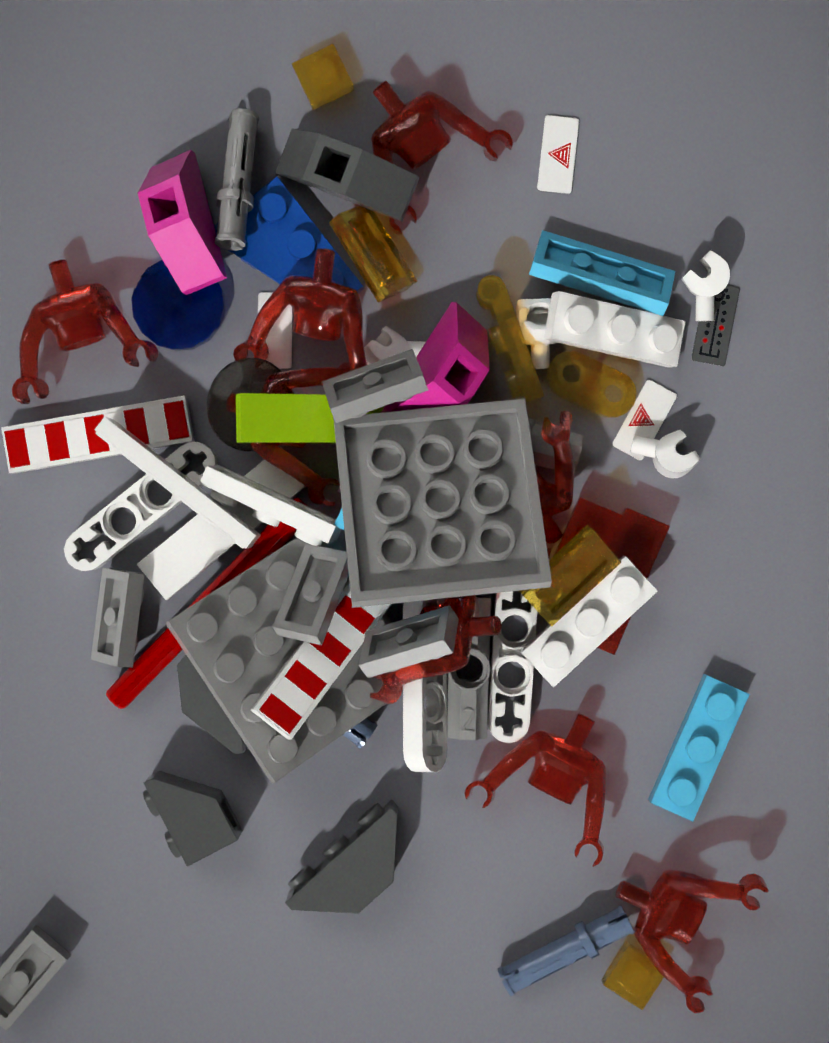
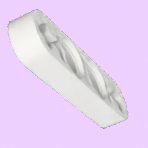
[64,442,218,571]
[488,588,539,743]
[403,598,447,772]

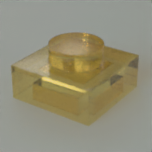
[291,44,354,110]
[601,941,668,1010]

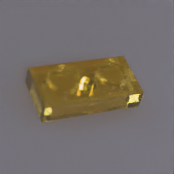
[329,206,418,303]
[519,525,621,627]

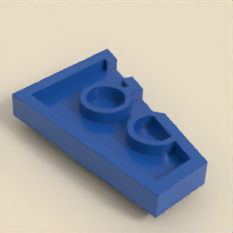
[214,177,364,317]

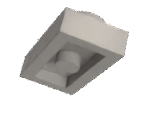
[322,349,428,423]
[273,543,349,645]
[91,568,145,667]
[358,605,459,678]
[0,925,71,1031]

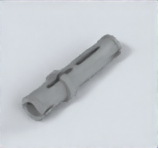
[215,108,259,251]

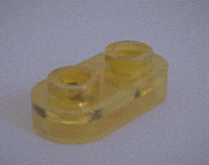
[546,351,636,418]

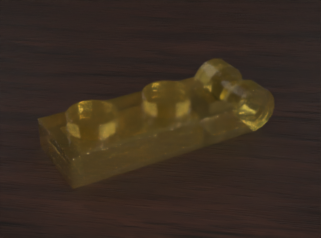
[476,275,544,405]

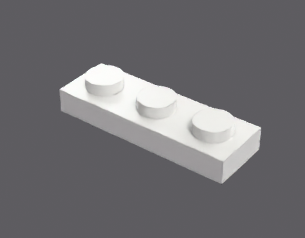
[544,291,685,368]
[199,465,342,546]
[520,556,658,688]

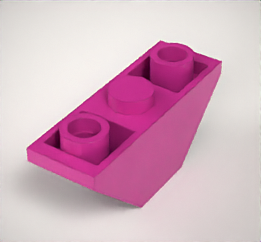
[138,150,227,295]
[381,302,490,413]

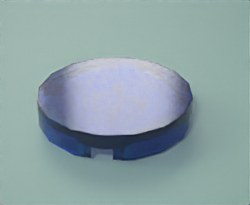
[131,260,226,351]

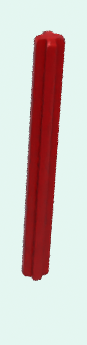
[106,498,309,709]

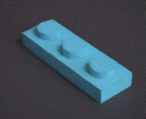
[529,230,676,316]
[648,674,750,822]

